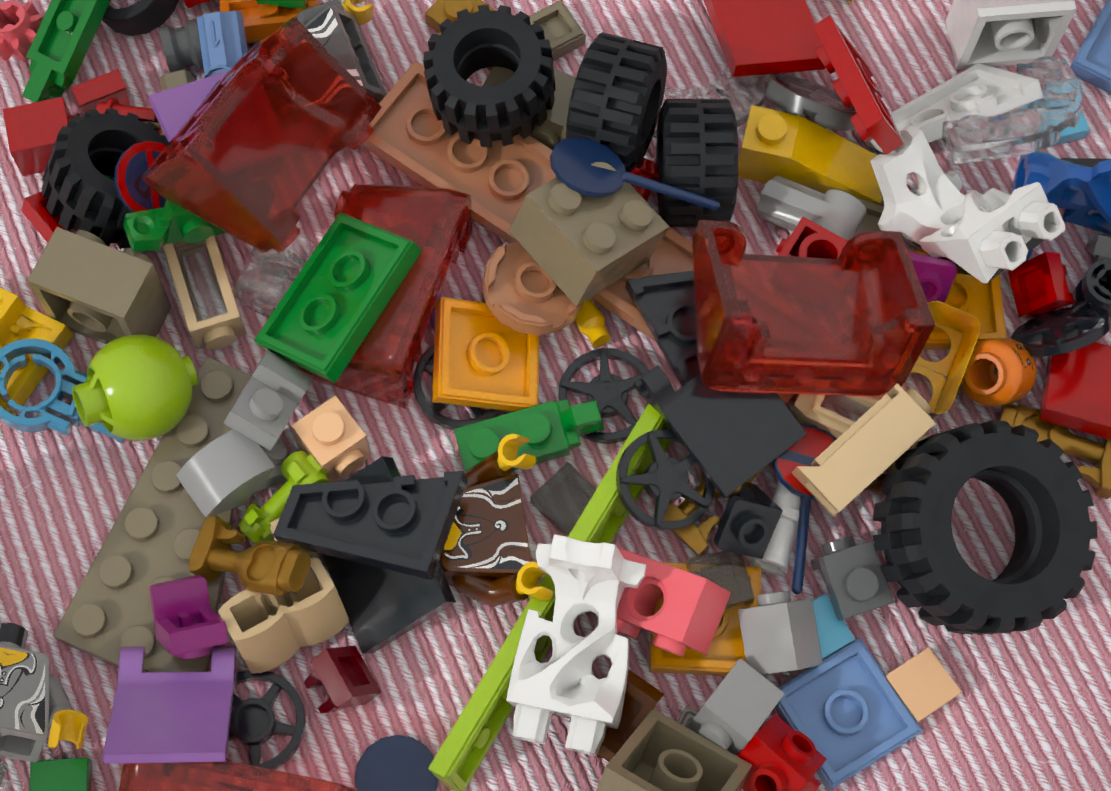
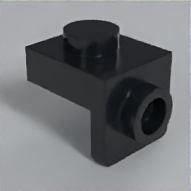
[713,482,783,559]

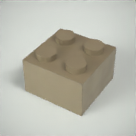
[509,162,669,307]
[27,227,172,344]
[596,709,752,791]

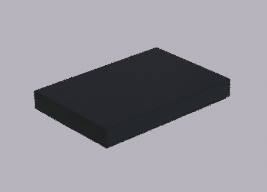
[321,456,456,654]

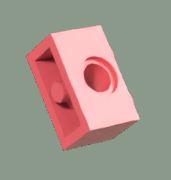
[617,547,731,657]

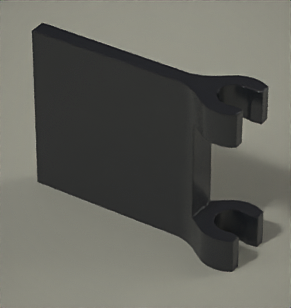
[633,316,807,498]

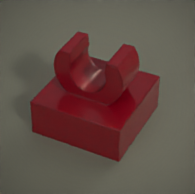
[304,646,381,714]

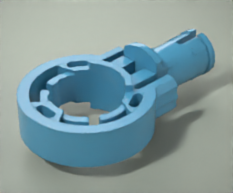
[0,339,126,444]

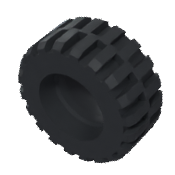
[873,420,1097,635]

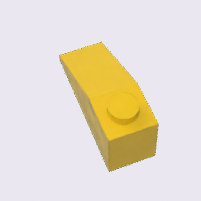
[738,105,883,205]

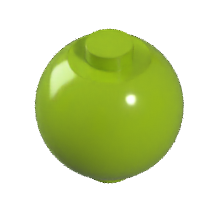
[72,334,198,441]

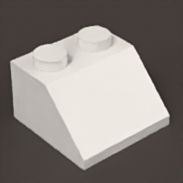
[945,0,1077,70]

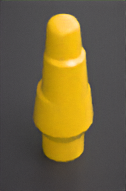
[575,298,611,347]

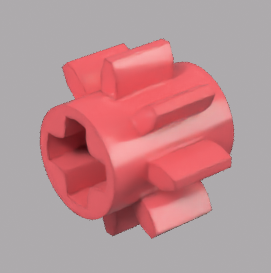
[0,0,43,62]

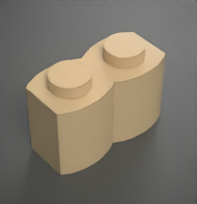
[218,558,349,674]

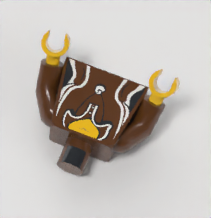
[440,434,553,607]

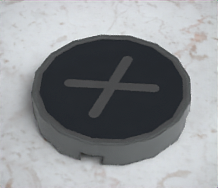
[765,74,857,131]

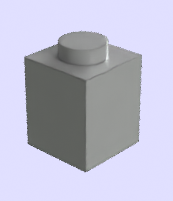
[738,590,823,675]
[688,658,785,756]

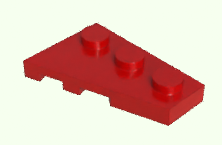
[813,15,904,155]

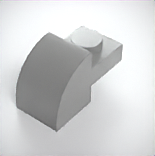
[223,350,314,451]
[175,429,291,518]

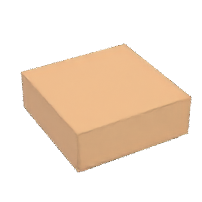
[885,647,962,723]

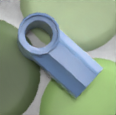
[197,11,249,79]

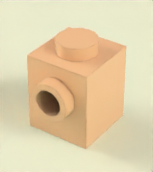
[291,395,371,482]

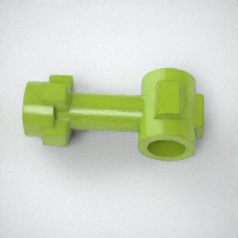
[238,451,330,544]

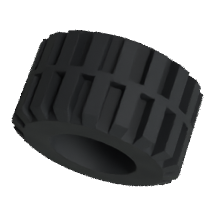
[423,4,556,148]
[566,32,667,172]
[656,99,738,227]
[41,109,170,249]

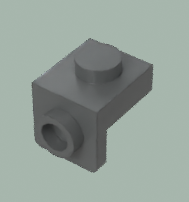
[810,536,894,621]

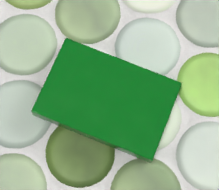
[254,213,422,383]

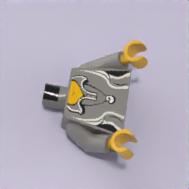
[0,623,88,763]

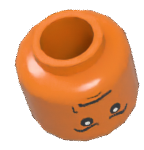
[960,338,1036,407]

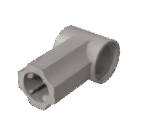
[757,175,867,242]

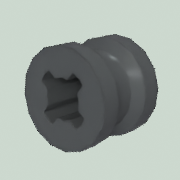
[159,19,204,72]

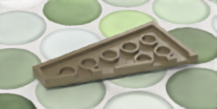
[53,356,252,672]

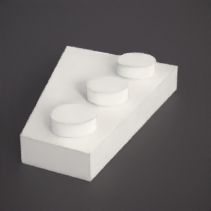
[866,63,1043,153]

